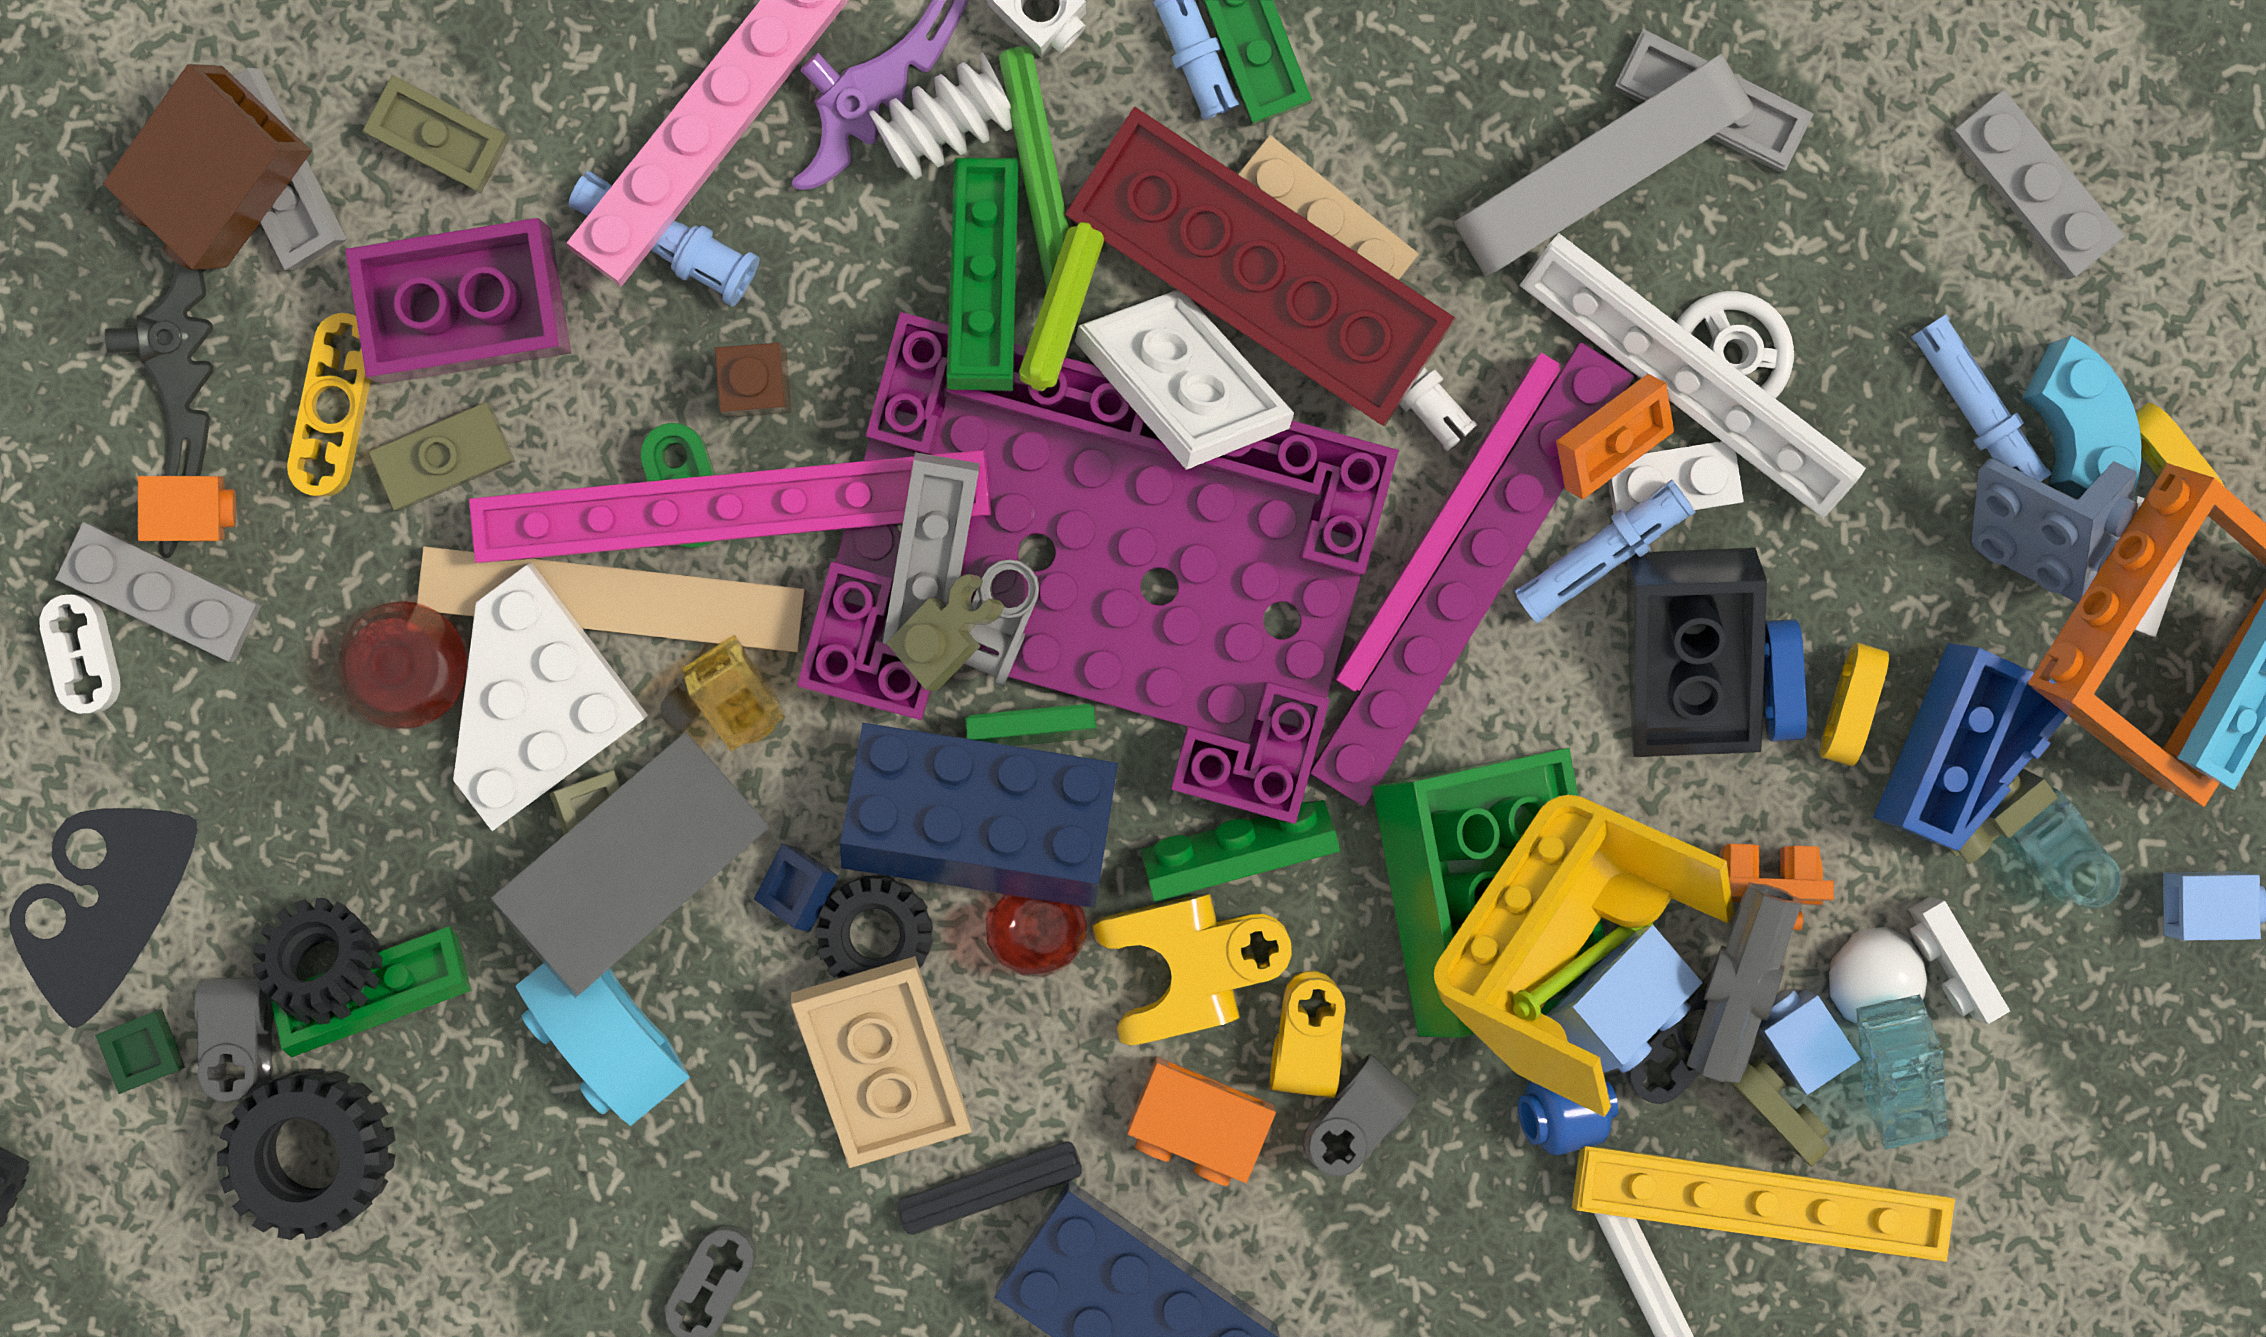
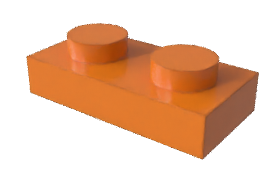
[1556,374,1674,499]

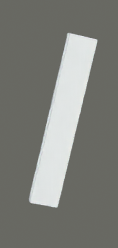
[1519,233,1866,519]

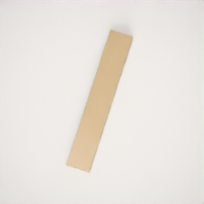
[416,547,806,652]

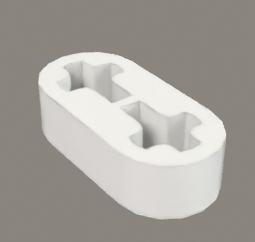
[40,594,120,714]

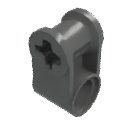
[194,977,274,1102]
[1303,1054,1419,1176]

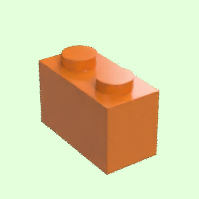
[1127,1056,1276,1186]

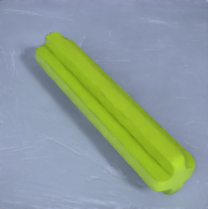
[1019,222,1104,391]

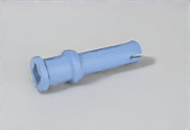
[568,171,760,307]

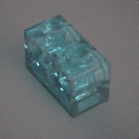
[1856,994,1948,1150]

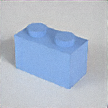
[1546,925,1702,1073]

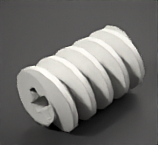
[869,52,1012,179]

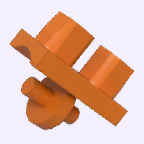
[1719,844,1834,931]

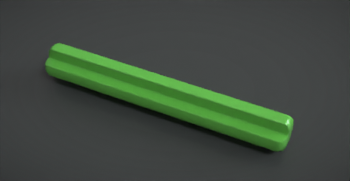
[999,46,1069,289]

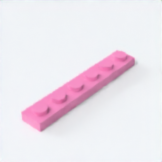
[567,0,849,287]

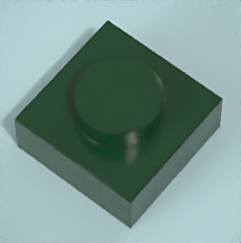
[95,1009,186,1094]

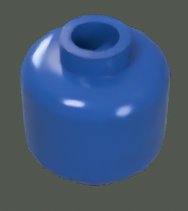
[1518,1080,1618,1156]

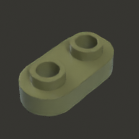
[1729,1057,1830,1167]

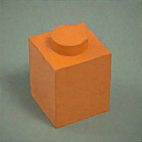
[137,476,237,541]

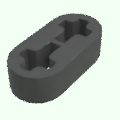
[665,1225,756,1337]

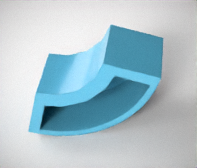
[2022,336,2141,499]
[516,963,690,1126]

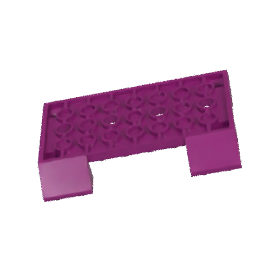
[797,312,1399,824]

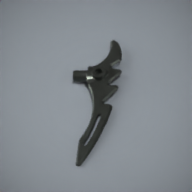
[105,261,213,558]

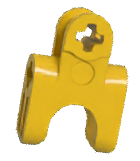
[1092,893,1292,1046]

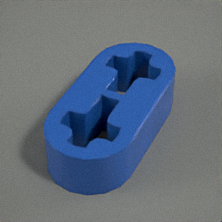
[1763,619,1807,742]

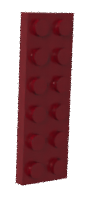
[1065,106,1457,426]

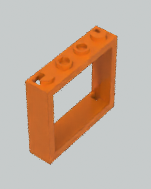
[2027,463,2266,807]

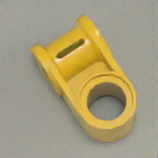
[1270,970,1346,1098]

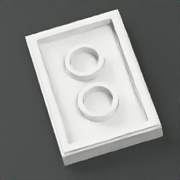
[1075,290,1294,470]

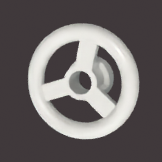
[1676,291,1794,399]

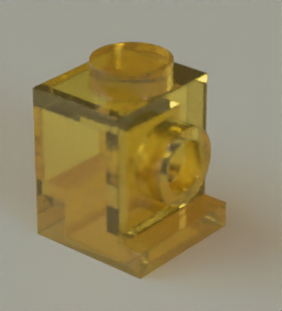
[681,635,785,752]

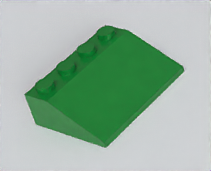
[1372,747,1605,1038]

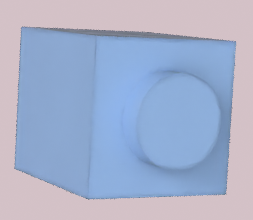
[2163,871,2266,941]
[1758,989,1861,1095]

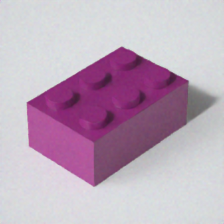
[345,218,572,384]

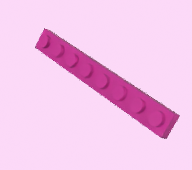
[469,450,991,563]

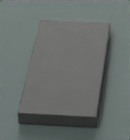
[489,731,770,998]

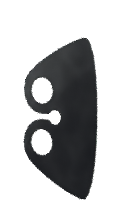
[9,808,198,1028]

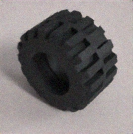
[217,1069,396,1240]

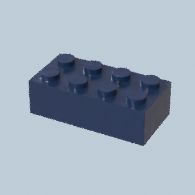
[840,723,1118,908]
[995,1180,1280,1337]

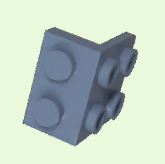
[1972,459,2138,603]

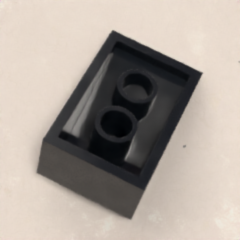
[1627,547,1767,757]

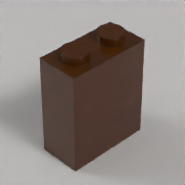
[103,64,312,270]

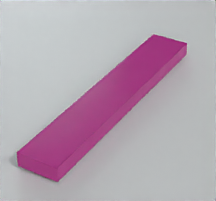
[1332,352,1561,692]

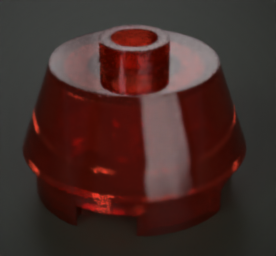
[339,601,466,729]

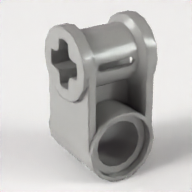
[964,559,1039,687]

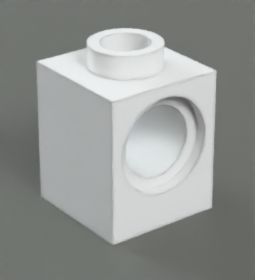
[987,0,1086,58]

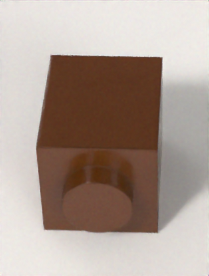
[715,342,792,418]

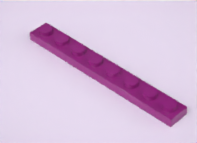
[1310,342,1634,807]

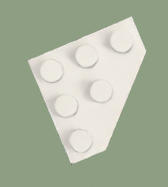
[453,562,648,831]

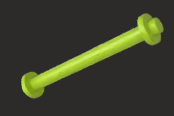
[1512,922,1653,1021]

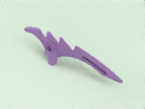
[792,0,969,190]

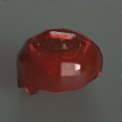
[986,894,1087,978]

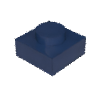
[754,843,839,932]

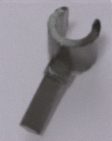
[660,644,719,734]

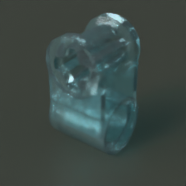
[2005,786,2122,908]

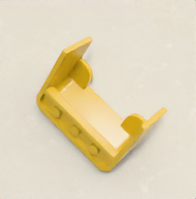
[1434,795,1734,1117]

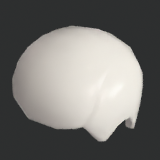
[1829,927,1927,1030]

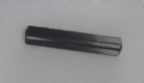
[898,1141,1082,1235]

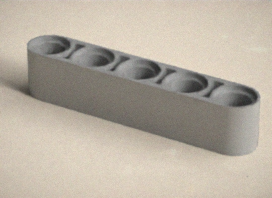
[1452,53,1755,277]

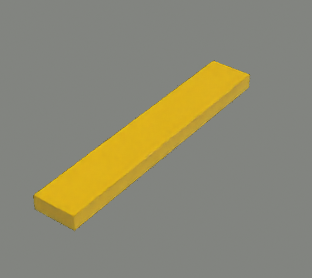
[1571,1146,1955,1262]

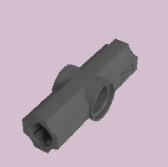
[1687,882,1802,1083]

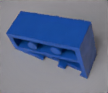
[1873,643,2068,851]

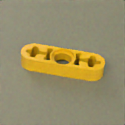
[287,313,371,497]

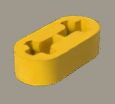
[2136,402,2224,486]
[1819,642,1889,767]

